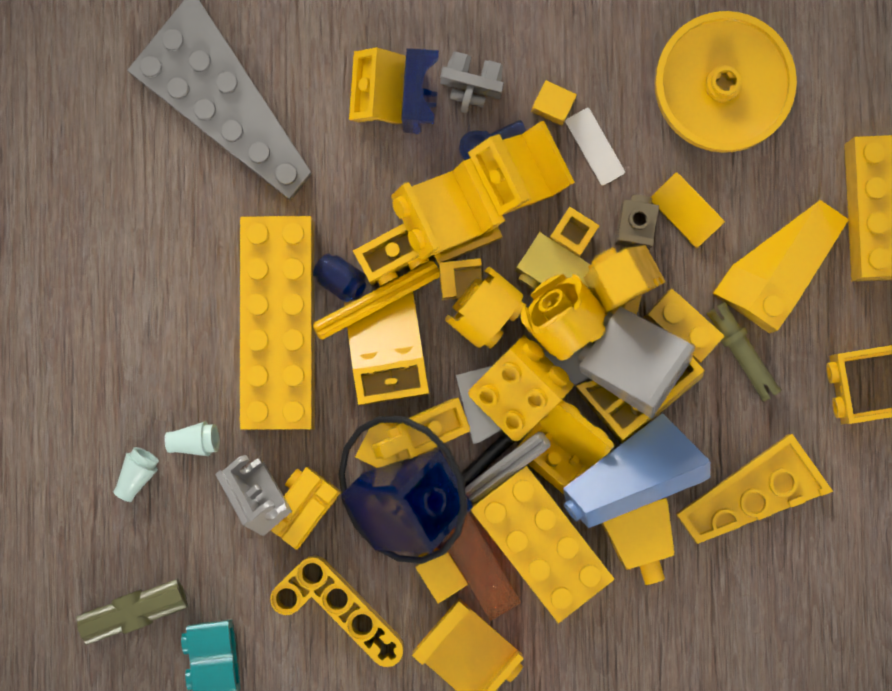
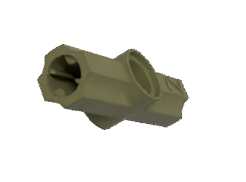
[76,578,188,645]

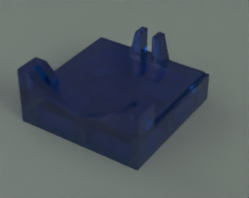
[402,48,439,134]

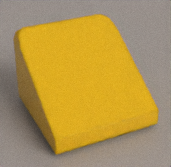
[531,80,577,126]

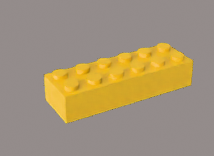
[240,216,315,430]

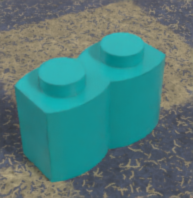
[181,619,241,691]

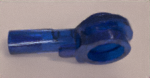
[459,120,526,160]

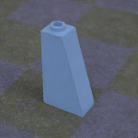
[563,413,710,528]

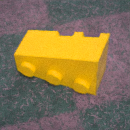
[576,357,705,444]

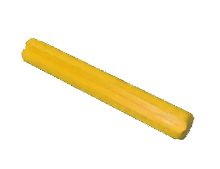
[313,261,440,340]

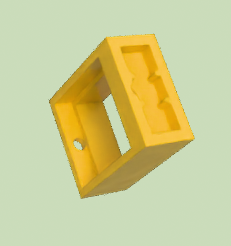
[826,345,892,424]

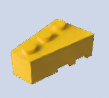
[584,245,666,314]

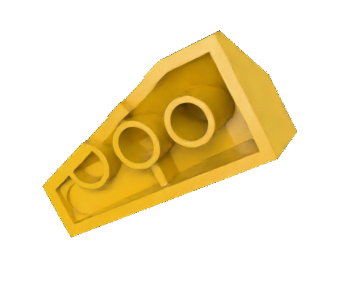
[712,200,849,333]

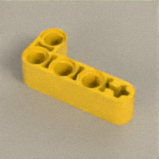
[270,555,404,667]

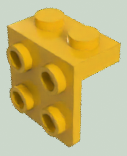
[468,335,575,441]
[516,400,614,494]

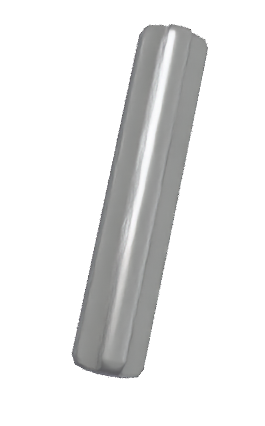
[465,432,551,502]

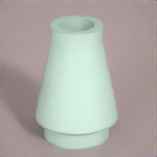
[165,421,220,456]
[113,447,159,502]

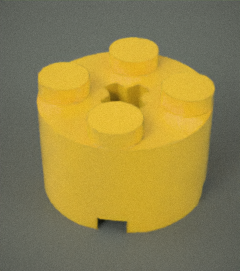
[445,267,526,349]
[521,273,605,361]

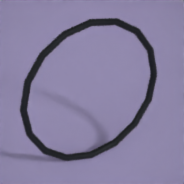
[338,416,467,564]

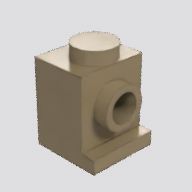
[615,195,659,250]

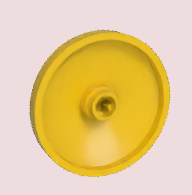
[654,11,797,153]

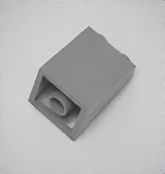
[578,306,695,419]

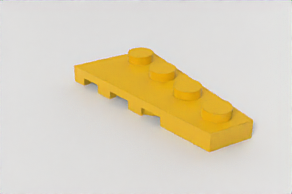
[676,434,833,544]

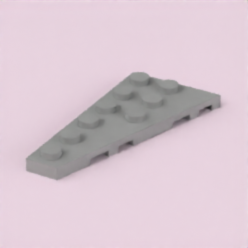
[127,0,312,201]

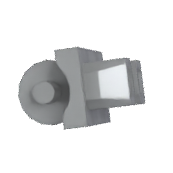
[440,51,504,113]

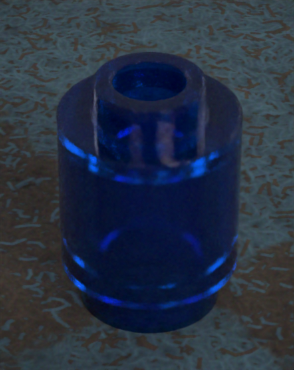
[313,253,366,302]

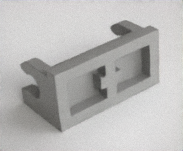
[215,455,292,536]

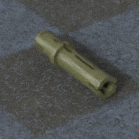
[706,301,782,402]

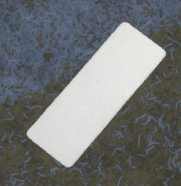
[565,108,625,185]

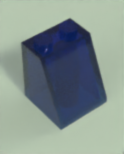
[341,450,474,553]

